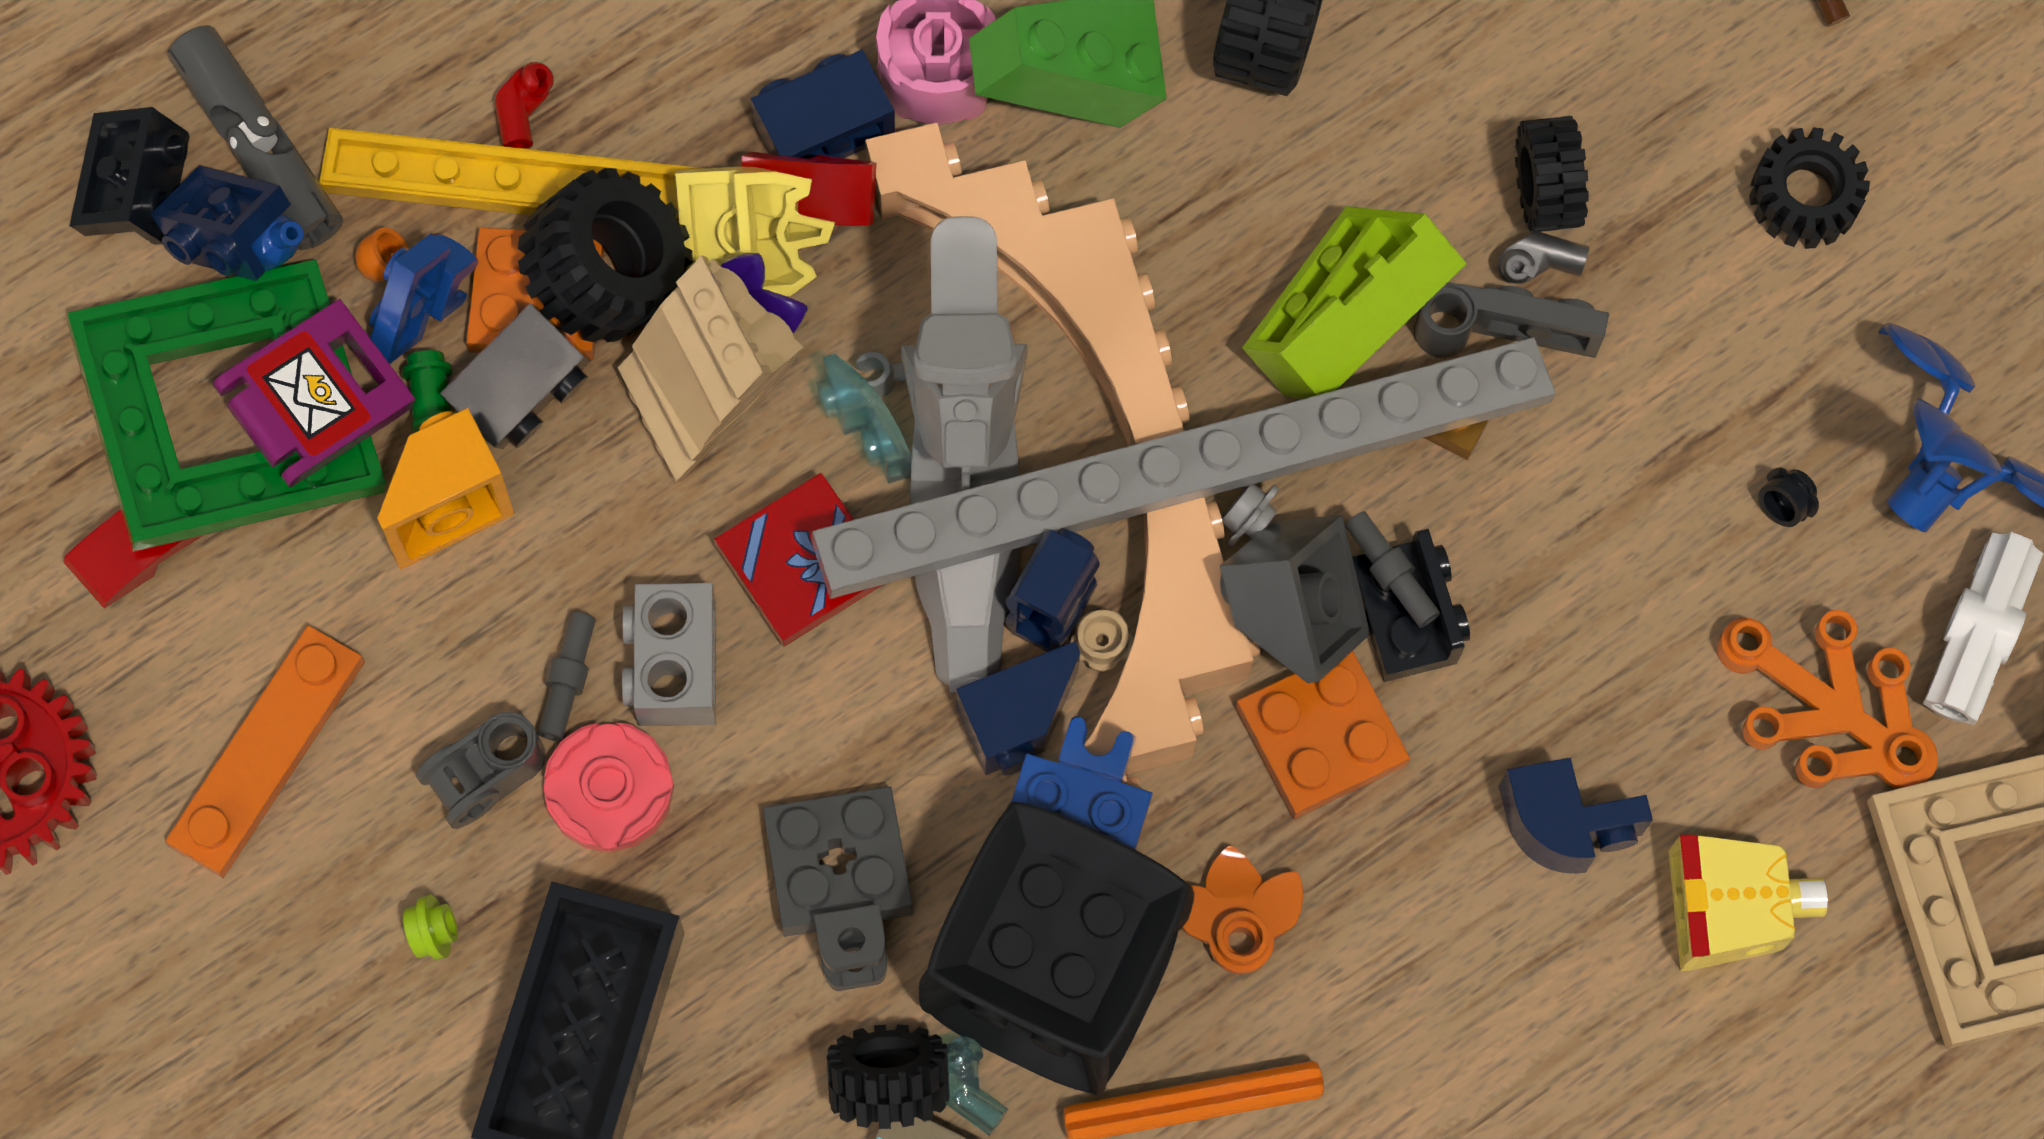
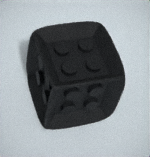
[919,801,1195,1096]

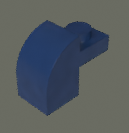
[1499,757,1653,874]

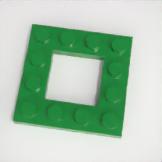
[67,259,386,552]

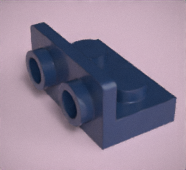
[151,165,291,281]

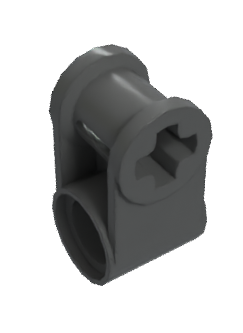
[416,712,545,829]

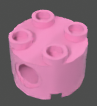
[876,0,996,125]

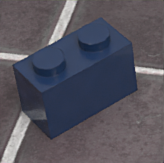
[751,49,895,159]

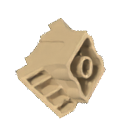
[617,255,804,482]

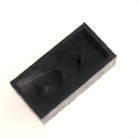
[471,881,685,1139]

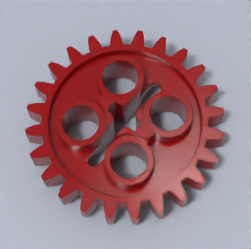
[0,668,97,875]

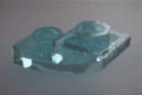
[816,354,911,484]

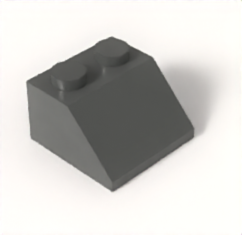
[1220,515,1370,683]

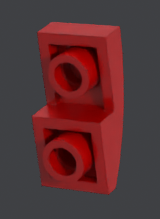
[742,152,877,226]
[63,509,203,608]

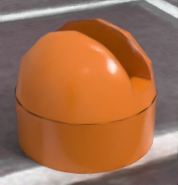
[355,227,409,282]

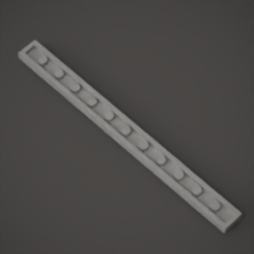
[811,338,1556,599]

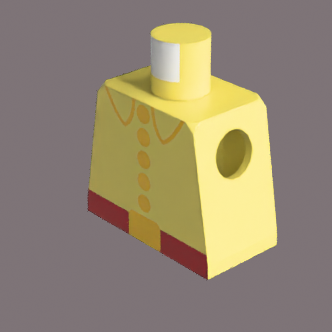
[1668,835,1828,971]

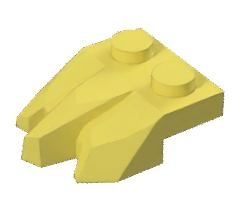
[675,166,836,296]

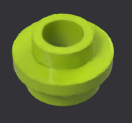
[403,894,458,961]

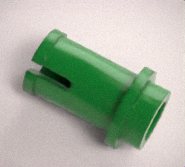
[401,350,452,432]

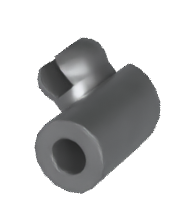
[1498,232,1589,284]

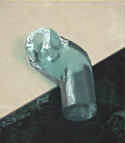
[946,1036,1008,1136]

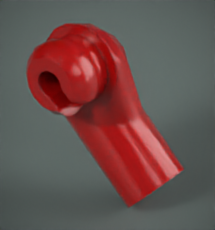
[495,62,554,149]

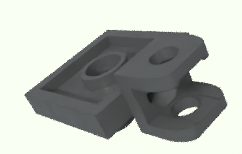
[763,786,913,991]

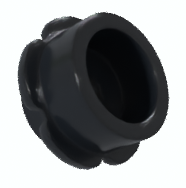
[1758,467,1819,527]

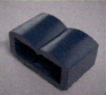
[1005,529,1100,652]

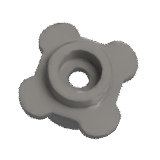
[1222,484,1279,547]

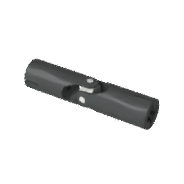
[168,25,343,250]

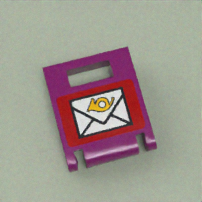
[213,299,416,487]

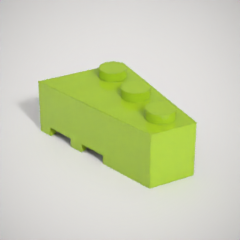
[1242,206,1467,399]

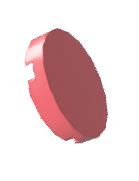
[543,722,674,852]

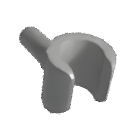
[856,352,906,398]

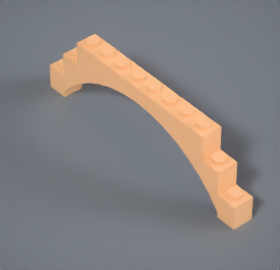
[865,123,1260,789]

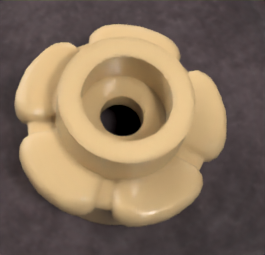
[1071,610,1134,672]

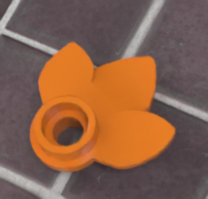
[1182,845,1303,974]

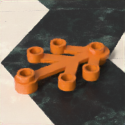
[1717,610,1938,789]

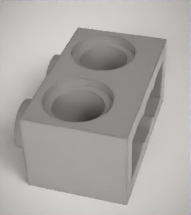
[622,583,716,726]

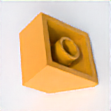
[377,408,515,570]

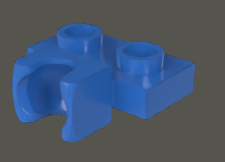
[369,234,478,364]
[1011,716,1153,850]

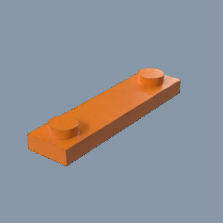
[165,625,365,879]

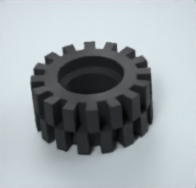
[1515,116,1589,232]
[1749,127,1870,249]
[826,1024,950,1129]

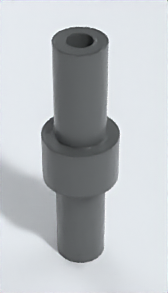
[1345,511,1440,628]
[538,612,596,741]

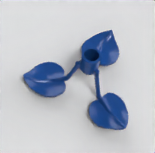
[1879,323,2044,532]

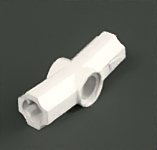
[1922,532,2043,725]

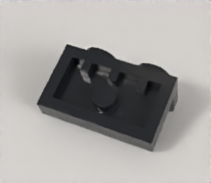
[69,107,190,245]
[1352,528,1470,682]

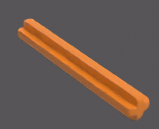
[1063,1061,1324,1139]

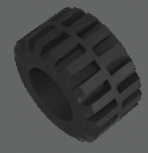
[1213,0,1323,96]
[518,168,693,343]

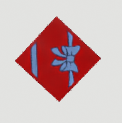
[714,473,884,647]

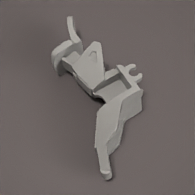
[901,216,1027,692]

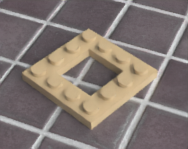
[1867,754,2044,1049]

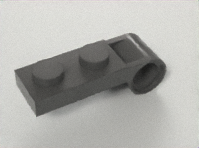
[1414,282,1609,358]

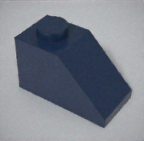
[956,641,1080,775]

